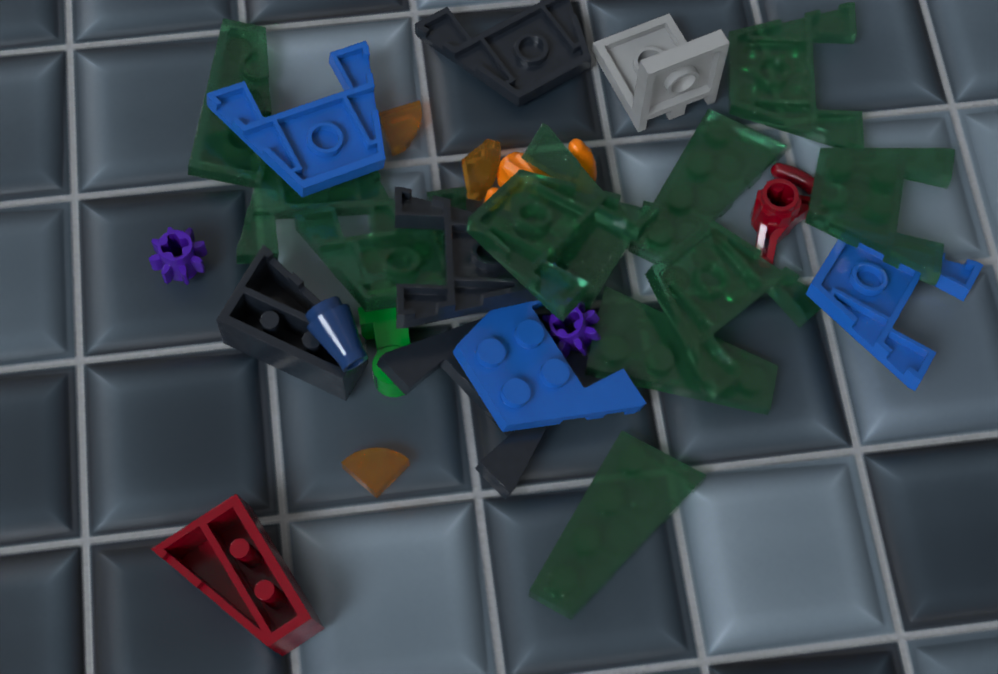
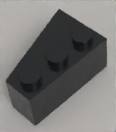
[216,244,368,401]

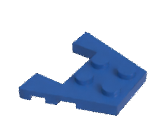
[207,41,386,197]
[806,227,983,391]
[452,253,646,432]

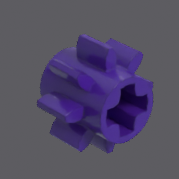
[149,227,208,285]
[542,298,601,358]

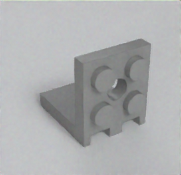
[592,13,730,132]

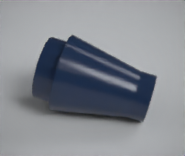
[305,296,368,372]

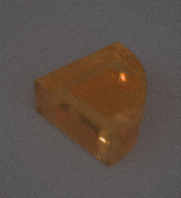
[379,100,422,156]
[461,139,501,201]
[341,448,410,498]

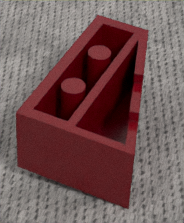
[151,494,325,656]

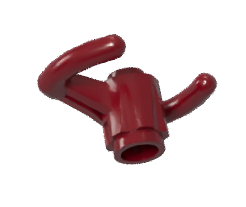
[707,163,833,278]

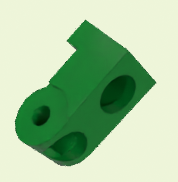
[358,302,411,397]

